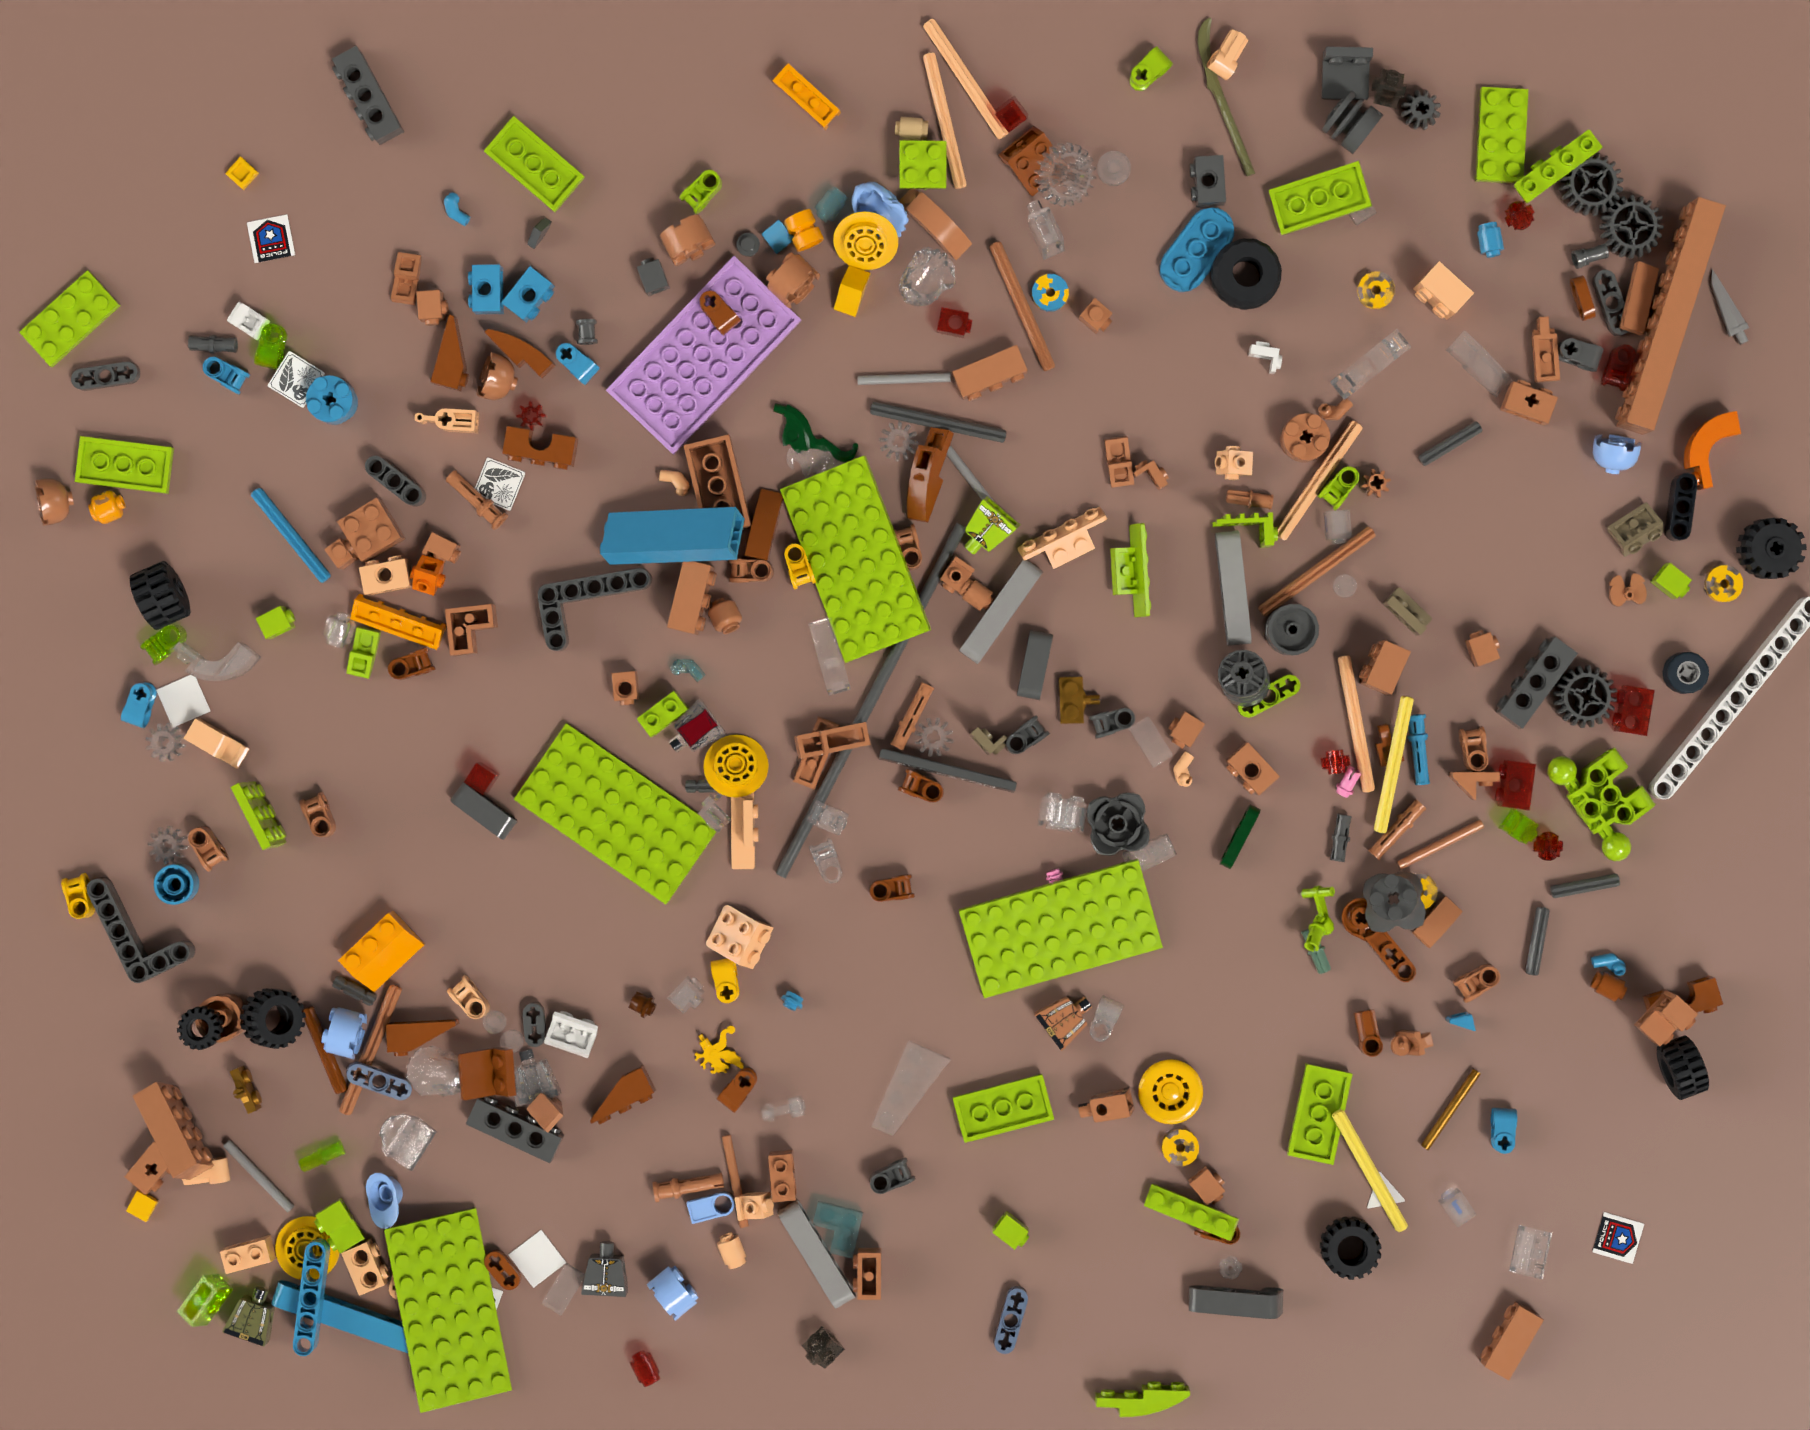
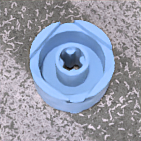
[321,1007,367,1059]
[647,1265,699,1321]

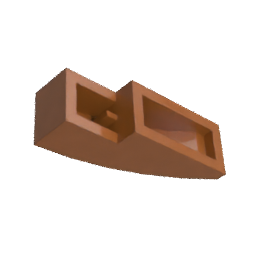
[485,329,556,378]
[745,489,783,561]

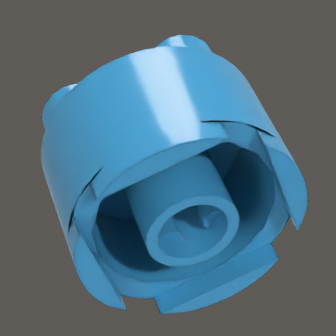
[306,375,358,425]

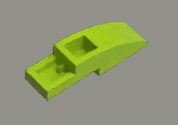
[1095,1381,1190,1417]

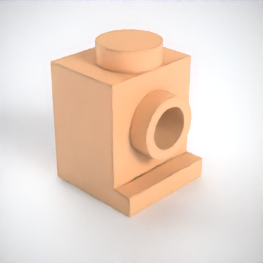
[735,1192,774,1221]

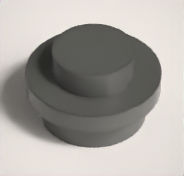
[737,233,760,257]

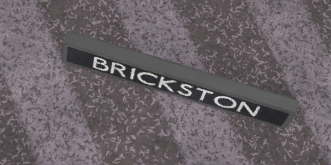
[879,749,1017,793]

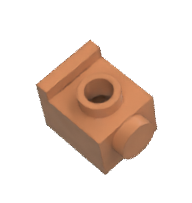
[422,532,461,564]
[324,538,359,570]
[940,556,975,594]

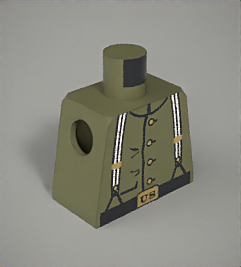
[222,1286,275,1347]

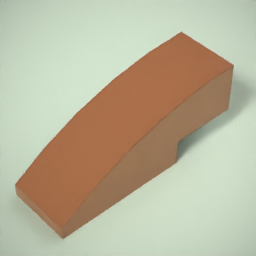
[794,722,871,759]

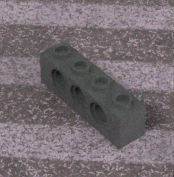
[332,46,404,145]
[1496,637,1578,729]
[466,1096,564,1163]

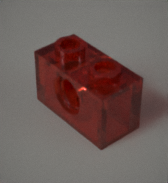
[1495,760,1536,811]

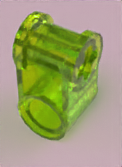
[254,324,287,370]
[140,625,187,665]

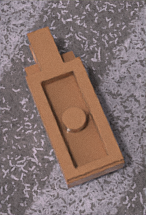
[1532,316,1560,383]

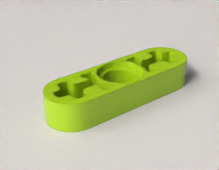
[1237,675,1300,718]

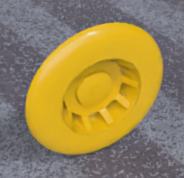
[833,211,898,270]
[704,735,769,798]
[1138,1059,1203,1124]
[275,1216,339,1280]

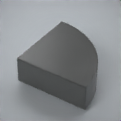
[527,218,552,249]

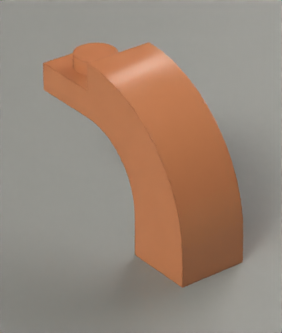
[899,189,972,260]

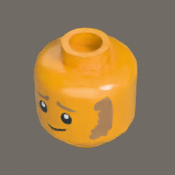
[88,490,126,524]

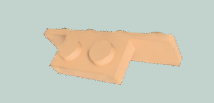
[1017,507,1107,569]
[731,776,759,869]

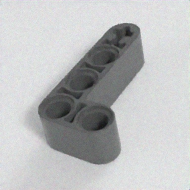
[1189,1285,1283,1319]

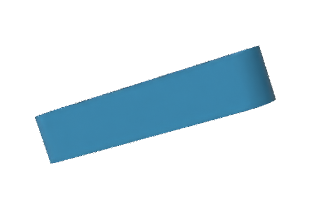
[293,1238,330,1356]

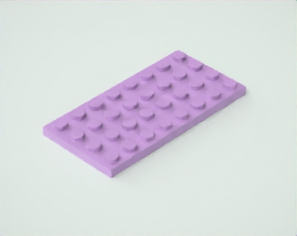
[606,256,802,455]

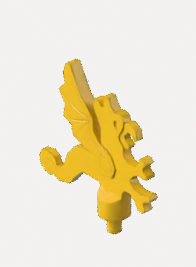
[694,1025,744,1074]

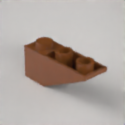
[590,1065,656,1125]

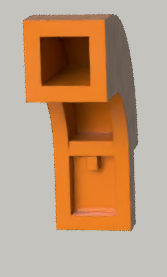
[1684,411,1741,490]

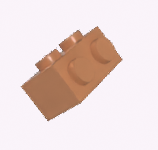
[853,1248,882,1300]

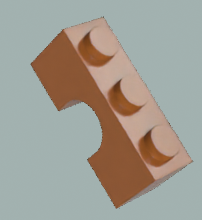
[502,426,578,470]
[1643,976,1723,1013]

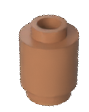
[959,578,994,611]

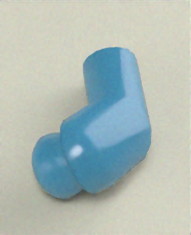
[444,192,471,226]

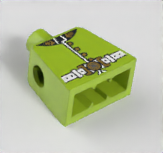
[964,496,1021,555]

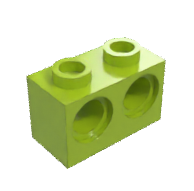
[637,691,690,737]

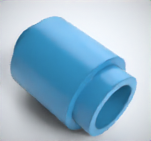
[1477,222,1504,258]

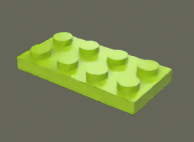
[1475,87,1529,184]
[484,116,585,212]
[1269,161,1372,235]
[19,270,121,367]
[74,436,174,494]
[1287,1063,1353,1165]
[953,1074,1054,1143]

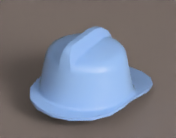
[366,1173,403,1229]

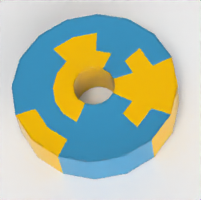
[1032,274,1069,312]

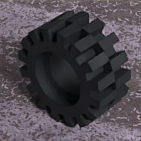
[177,1006,223,1050]

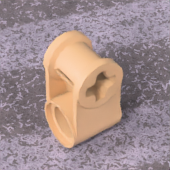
[447,975,490,1019]

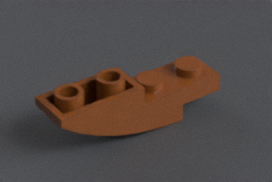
[907,427,954,523]

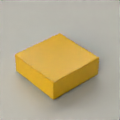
[225,156,259,190]
[126,1190,159,1222]

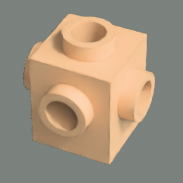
[1215,446,1253,480]

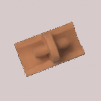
[1391,1030,1433,1056]

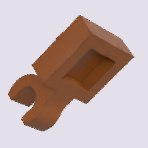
[1375,724,1405,767]

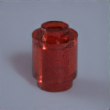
[630,1350,660,1387]

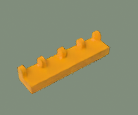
[350,593,447,650]

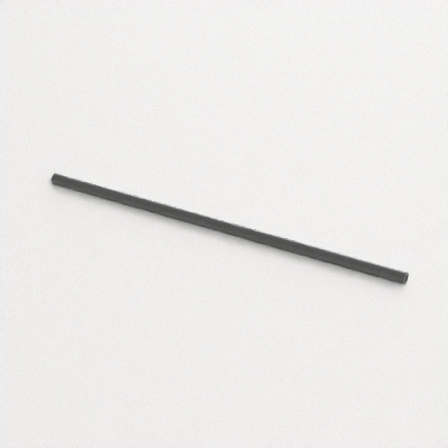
[776,523,966,878]

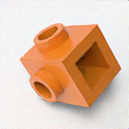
[410,555,446,596]

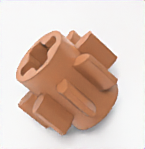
[1361,469,1391,498]

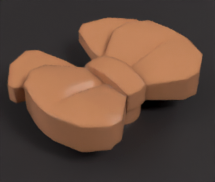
[1609,573,1647,607]

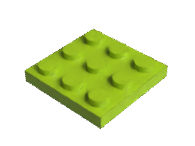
[230,781,287,850]

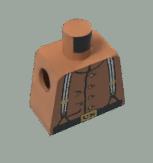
[1034,996,1092,1051]
[1078,1087,1135,1122]

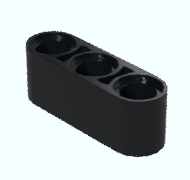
[1665,473,1697,542]

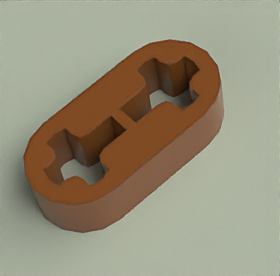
[1570,276,1596,321]
[484,1250,521,1290]

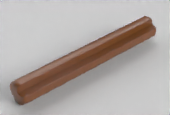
[302,1006,348,1094]

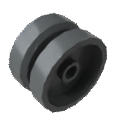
[1265,604,1319,656]

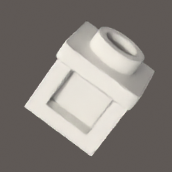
[227,302,270,340]
[1248,341,1282,374]

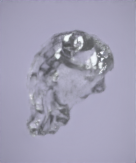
[898,247,956,306]
[406,1046,461,1097]

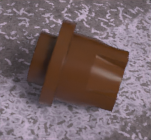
[628,992,657,1018]

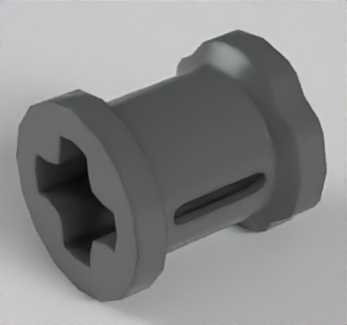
[576,319,598,345]

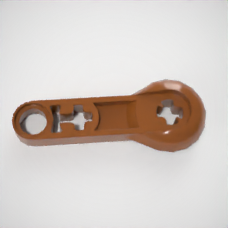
[1342,898,1416,982]

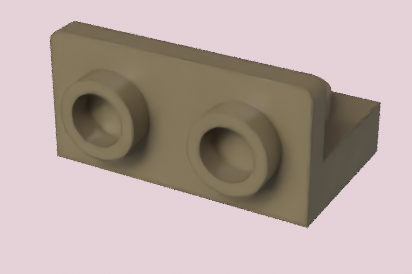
[1607,502,1664,557]
[1382,588,1432,636]
[969,727,1007,755]

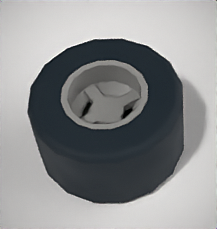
[1663,652,1709,694]

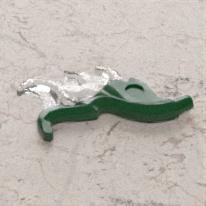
[773,403,859,478]

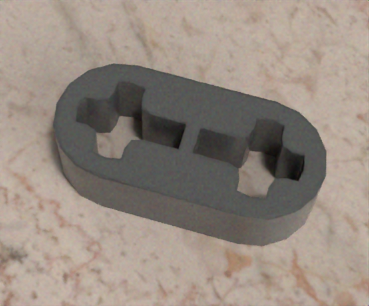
[523,1002,547,1047]

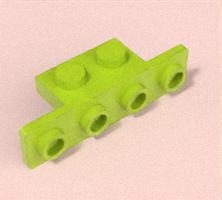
[1514,130,1602,203]
[1110,523,1151,617]

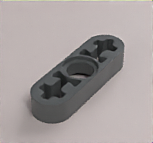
[1592,270,1628,336]
[71,362,141,391]

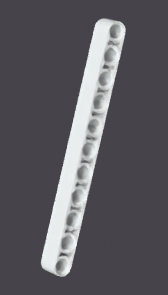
[1648,596,1810,799]

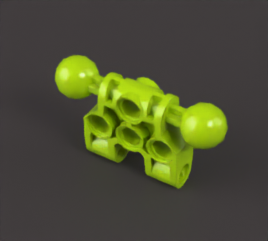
[1547,747,1656,861]

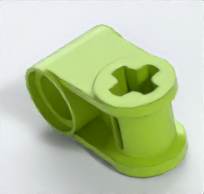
[1129,46,1173,91]
[679,170,722,214]
[1317,467,1359,511]

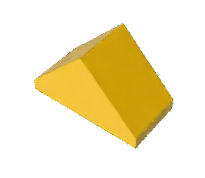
[834,266,871,317]

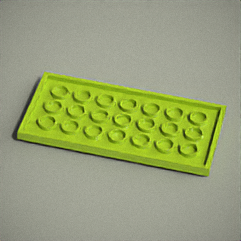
[780,455,931,663]
[514,723,719,905]
[959,858,1163,998]
[384,1208,512,1413]

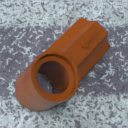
[1354,1009,1383,1057]

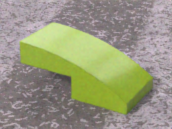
[346,626,381,679]

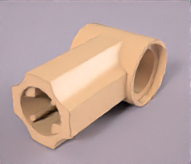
[1206,29,1248,80]
[182,1157,230,1185]

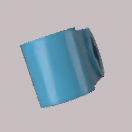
[556,343,600,385]
[203,357,250,395]
[121,682,157,729]
[1491,1108,1517,1154]

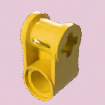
[784,544,816,590]
[61,873,95,919]
[711,958,740,1003]

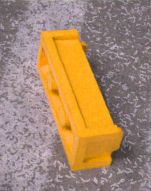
[772,63,841,130]

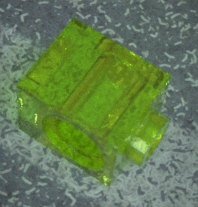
[1499,809,1539,844]

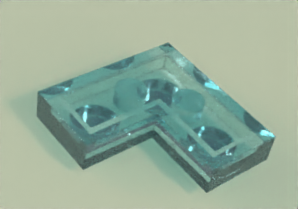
[813,1201,863,1258]

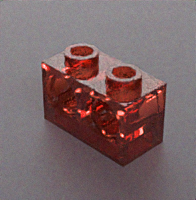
[1612,685,1655,736]

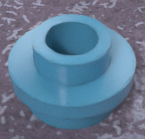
[781,991,804,1011]

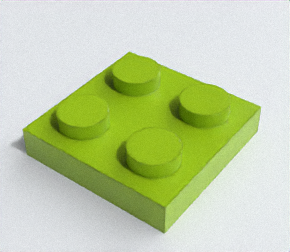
[899,140,946,189]

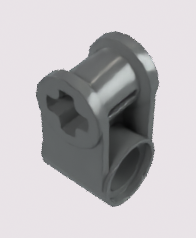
[1558,338,1604,372]
[1089,708,1135,739]
[1005,715,1050,754]
[870,1158,915,1194]

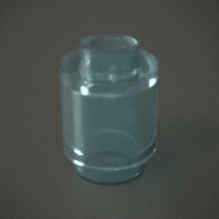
[814,187,848,223]

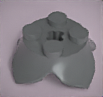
[1087,792,1150,856]
[1363,871,1426,932]

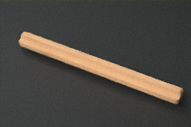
[923,19,1009,139]
[923,53,966,189]
[1277,420,1362,540]
[1338,655,1375,793]

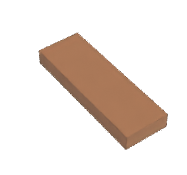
[1619,261,1659,335]
[793,716,840,790]

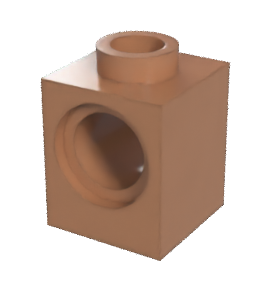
[611,671,640,705]

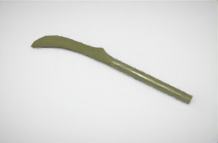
[1198,17,1255,177]

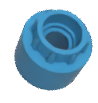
[154,864,199,905]

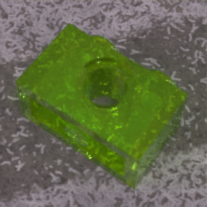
[177,1274,233,1327]

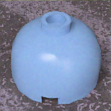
[1593,434,1641,474]

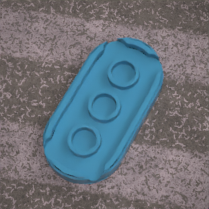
[1160,208,1234,292]

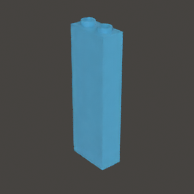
[600,507,745,565]

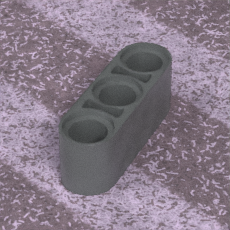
[365,456,426,507]
[1017,630,1053,701]
[450,782,518,840]

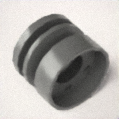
[1322,91,1383,154]
[1218,650,1270,707]

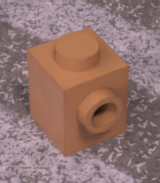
[416,290,449,326]
[1079,298,1112,334]
[1465,630,1500,667]
[1168,711,1205,749]
[1188,1166,1225,1206]

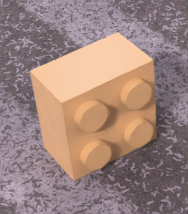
[1413,261,1474,320]

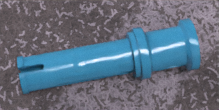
[1407,714,1430,785]

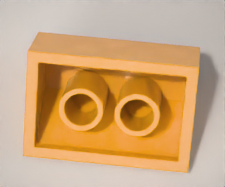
[338,911,425,992]

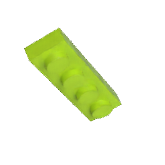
[1144,1184,1239,1241]

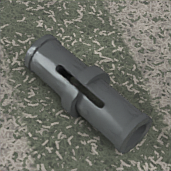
[188,335,238,354]
[1330,814,1352,862]

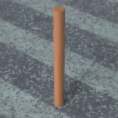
[1397,820,1484,870]
[722,1135,749,1228]

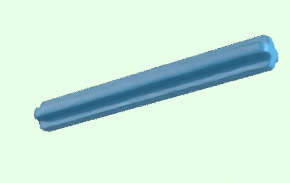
[251,488,331,583]

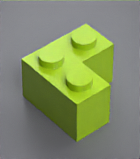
[314,1198,365,1254]

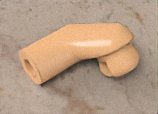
[659,470,690,496]
[1173,751,1194,787]

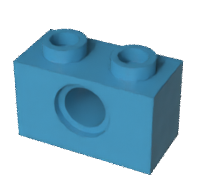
[468,264,504,315]
[501,266,555,323]

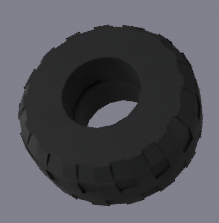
[1211,238,1282,310]

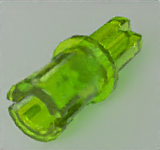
[298,1140,346,1172]

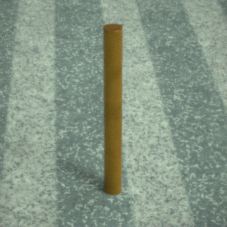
[1421,1069,1481,1151]

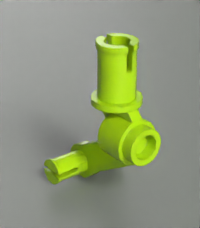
[1301,885,1335,952]

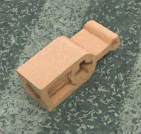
[415,409,479,433]
[183,718,250,769]

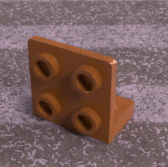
[998,126,1067,196]
[458,1047,516,1100]

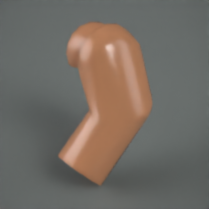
[1318,397,1353,420]

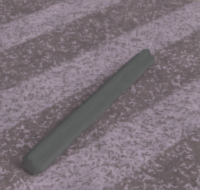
[870,402,1006,443]

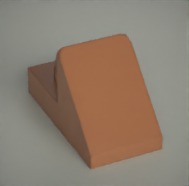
[1449,772,1500,800]
[527,1093,563,1133]

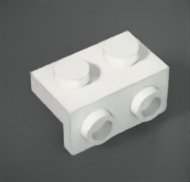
[544,1011,598,1058]

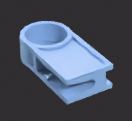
[687,1191,735,1224]

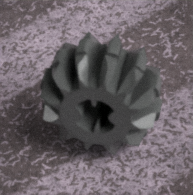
[1401,90,1441,130]

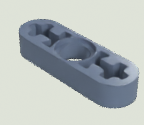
[346,1062,412,1100]
[994,1286,1028,1354]

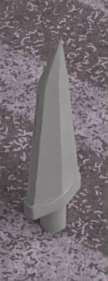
[1710,269,1749,345]

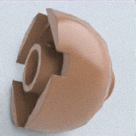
[476,352,518,400]
[35,479,74,526]

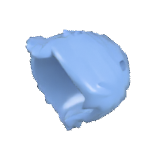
[851,182,909,237]

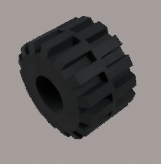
[1736,518,1807,579]
[129,561,191,630]

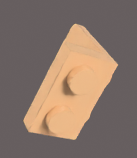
[706,905,773,969]

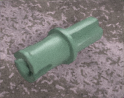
[1301,929,1331,974]

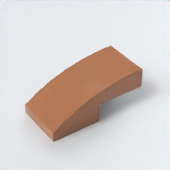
[391,252,422,305]
[1104,436,1134,488]
[1412,896,1463,948]

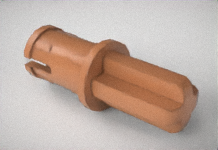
[1226,489,1273,509]

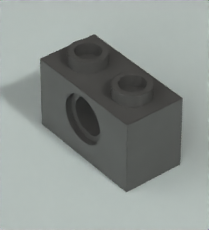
[1190,155,1226,207]

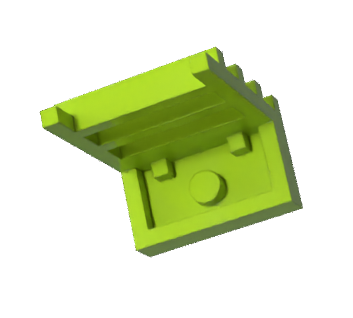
[1212,512,1278,548]

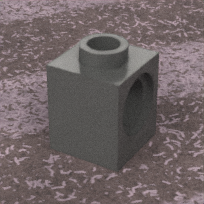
[637,258,670,296]

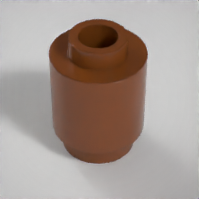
[1590,970,1627,1002]

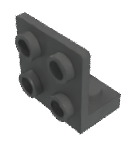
[1322,47,1373,100]

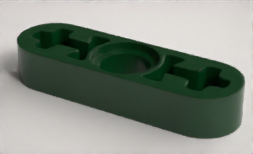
[1219,804,1261,869]

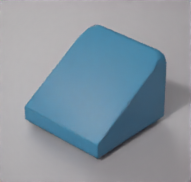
[761,220,793,254]
[1445,1012,1476,1031]

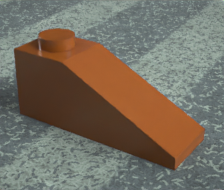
[431,315,469,392]
[386,1019,459,1056]

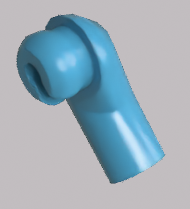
[1591,953,1626,976]

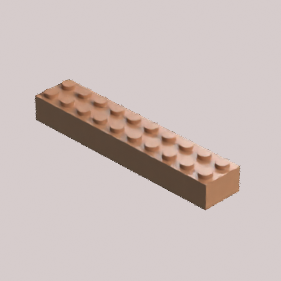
[1615,197,1726,435]

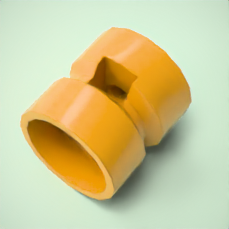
[784,209,824,252]

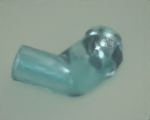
[670,659,706,682]

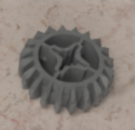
[1559,153,1623,216]
[1599,195,1664,259]
[1553,665,1617,728]

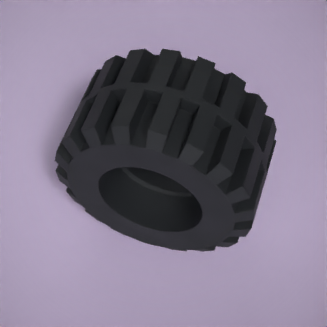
[240,988,306,1049]
[1657,1035,1709,1100]
[1320,1217,1382,1280]

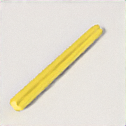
[1374,696,1414,833]
[1332,1109,1408,1232]

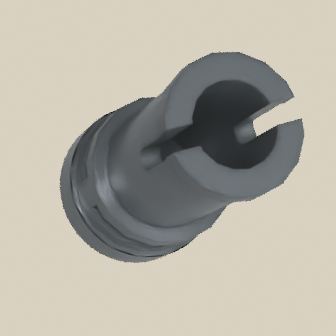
[1571,244,1609,269]

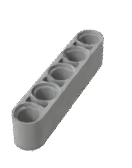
[1215,530,1251,646]
[959,560,1044,664]
[777,1200,856,1309]

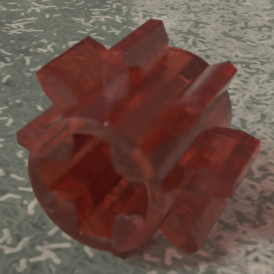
[1504,201,1535,230]
[516,401,547,431]
[1321,749,1350,775]
[1533,832,1563,861]

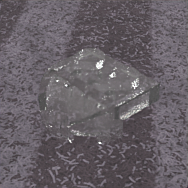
[379,1114,437,1171]

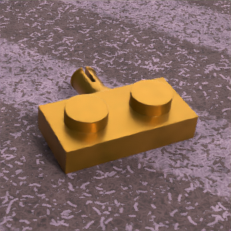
[1059,677,1100,724]
[230,1065,262,1114]

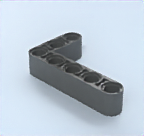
[538,568,652,651]
[87,878,196,983]

